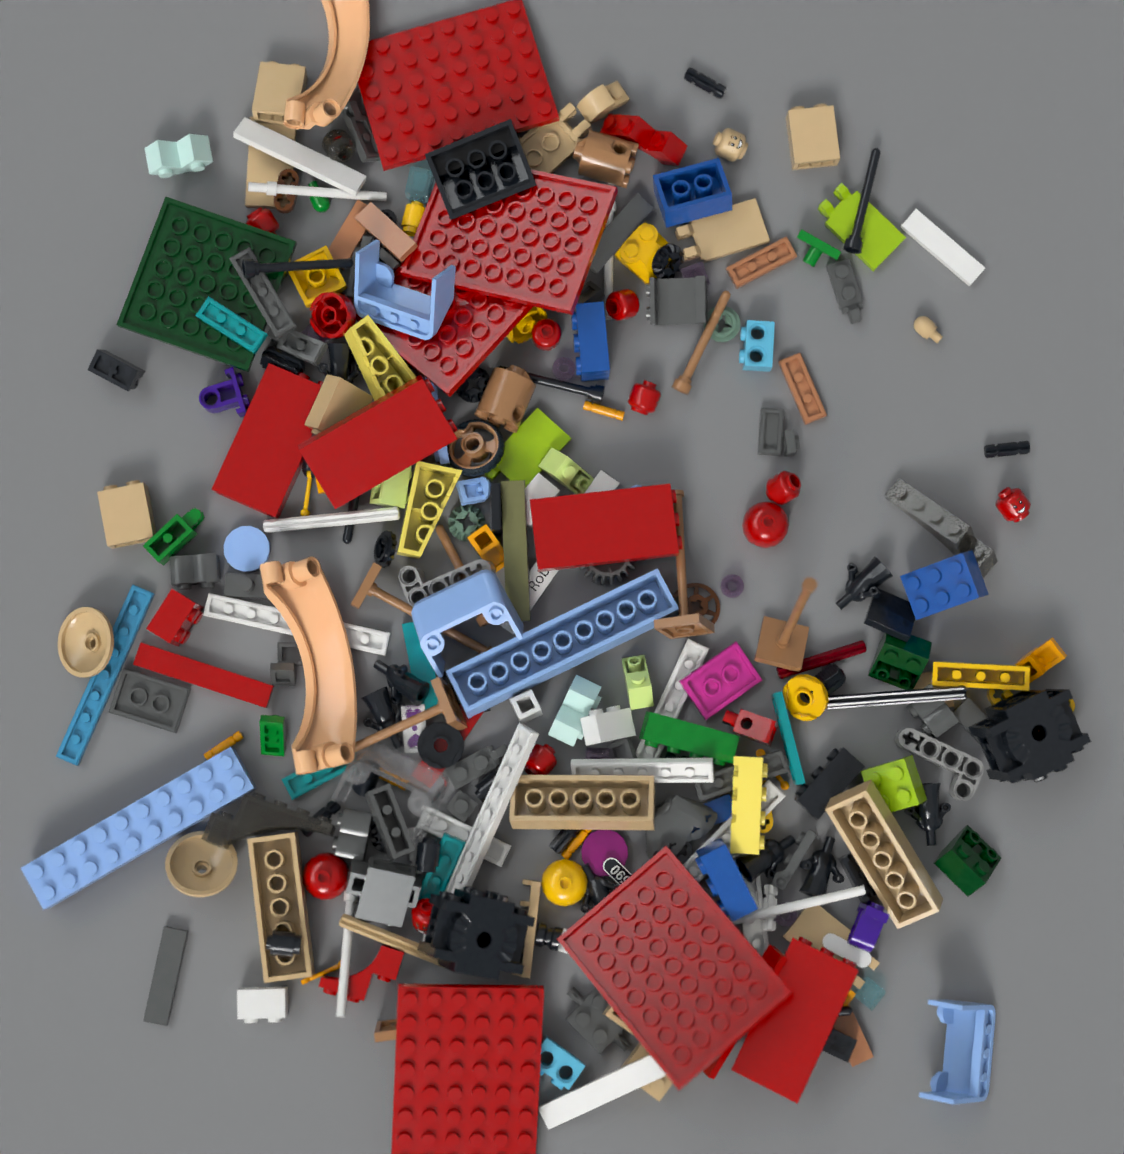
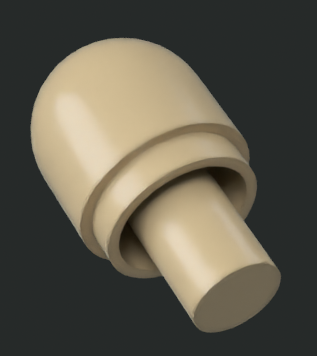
[914,316,943,343]

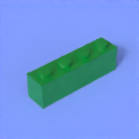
[639,711,740,766]

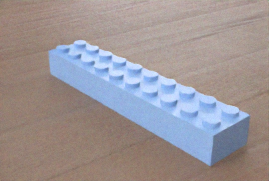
[446,568,679,718]
[21,747,257,910]

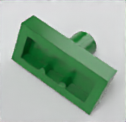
[797,229,841,267]
[259,715,286,756]

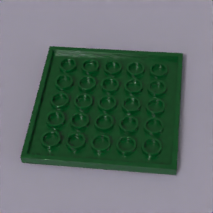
[116,196,297,372]

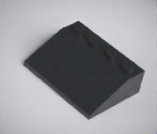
[425,119,537,220]

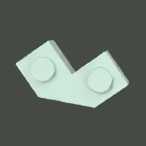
[145,134,213,178]
[548,675,602,747]

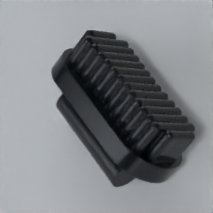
[260,346,305,375]
[804,663,846,702]

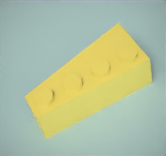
[344,315,416,401]
[396,461,463,559]
[730,756,768,855]

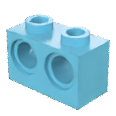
[739,320,775,372]
[540,1035,585,1090]

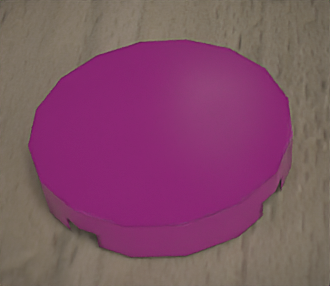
[581,830,628,876]

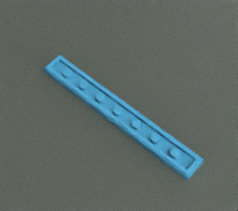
[55,584,155,766]

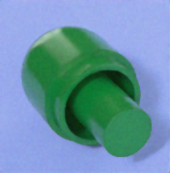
[308,181,330,213]

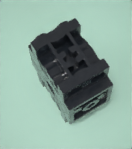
[968,689,1091,783]
[418,886,535,980]

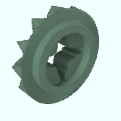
[704,306,740,342]
[448,505,485,542]

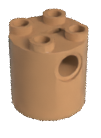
[573,130,639,189]
[474,365,536,433]

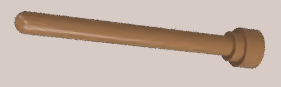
[672,291,731,395]
[435,525,490,628]

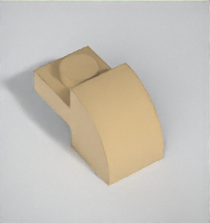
[577,81,630,124]

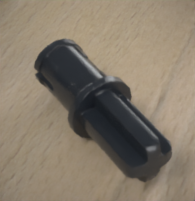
[549,830,579,854]

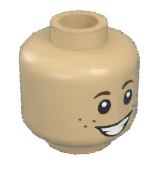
[713,128,748,162]

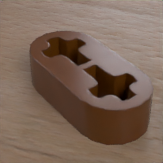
[273,169,300,214]

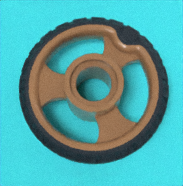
[447,419,505,476]

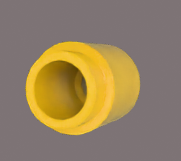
[401,201,425,237]

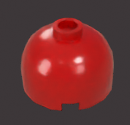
[310,292,357,339]
[742,501,789,548]
[302,852,349,900]

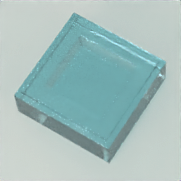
[854,977,887,1011]

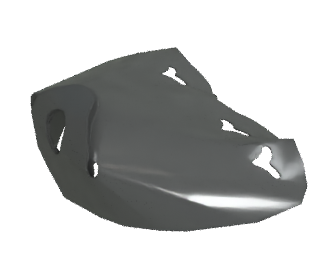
[645,795,718,859]

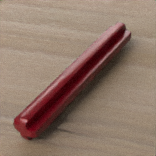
[776,640,867,679]

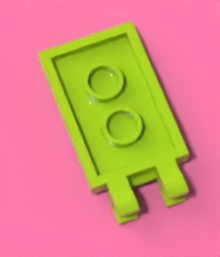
[817,183,906,271]
[485,407,571,488]

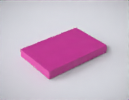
[679,642,762,720]

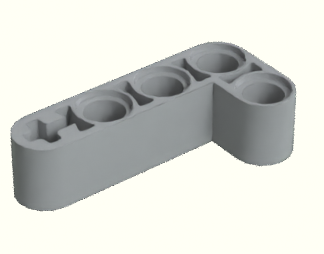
[398,559,496,607]
[894,728,984,801]

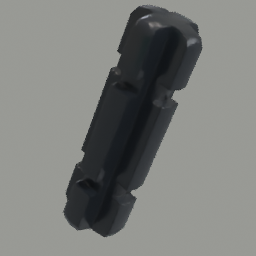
[684,67,727,99]
[984,441,1030,458]
[300,799,341,837]

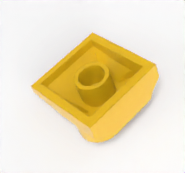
[615,222,672,284]
[288,245,348,308]

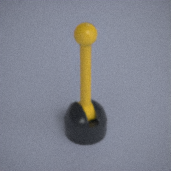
[300,461,315,516]

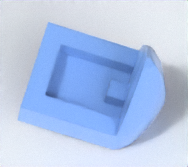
[456,476,491,506]

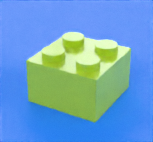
[861,755,927,812]

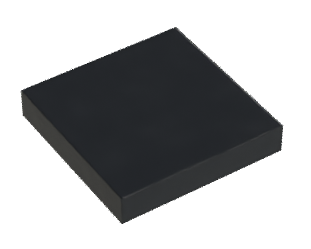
[491,483,502,536]
[864,588,915,642]

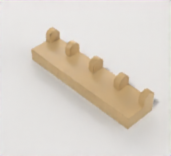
[512,879,541,978]

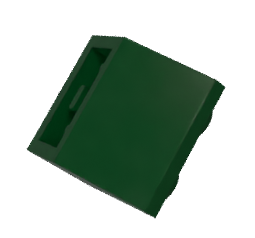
[868,633,932,690]
[934,825,1001,897]

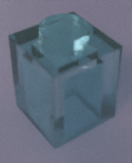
[405,166,434,203]

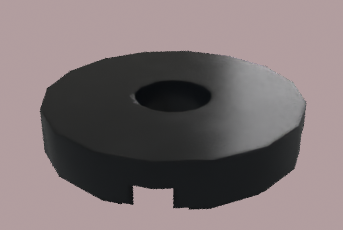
[417,722,464,769]

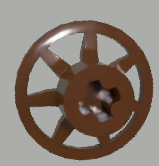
[673,583,720,624]

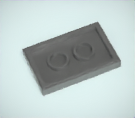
[109,668,191,733]

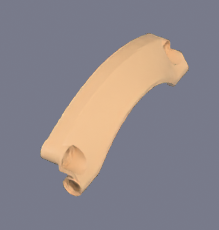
[283,0,370,130]
[259,557,357,775]

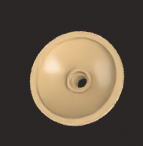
[58,607,114,678]
[165,831,238,897]

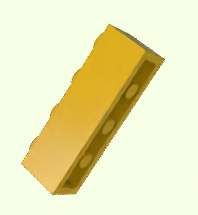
[932,661,1030,691]

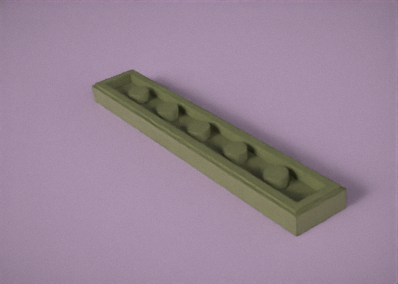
[501,480,531,622]

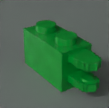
[143,508,205,565]

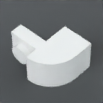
[509,689,543,724]

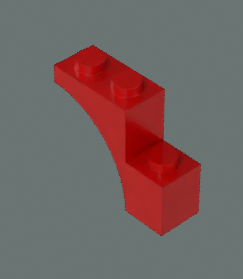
[600,114,688,166]
[318,944,405,1003]

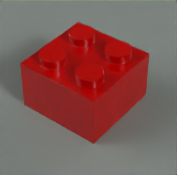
[146,589,204,647]

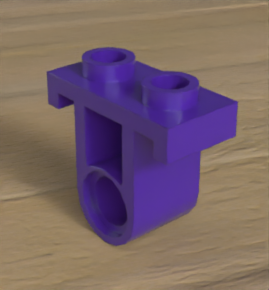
[199,367,250,418]
[847,900,890,953]

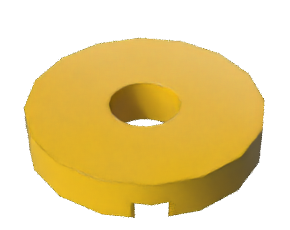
[782,674,829,721]

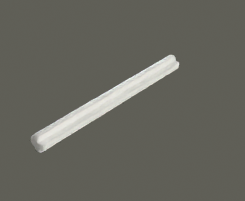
[263,507,400,533]

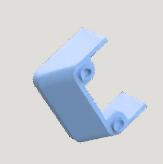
[354,239,456,340]
[411,570,524,678]
[919,999,996,1105]

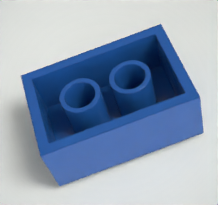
[653,158,732,228]
[571,301,610,382]
[900,550,989,620]
[695,838,758,922]

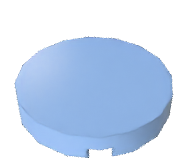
[223,526,270,572]

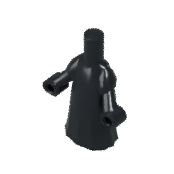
[318,343,361,384]
[836,556,893,610]
[374,660,430,706]
[361,686,406,750]
[904,783,951,846]
[736,835,795,883]
[799,836,844,897]
[580,863,619,913]

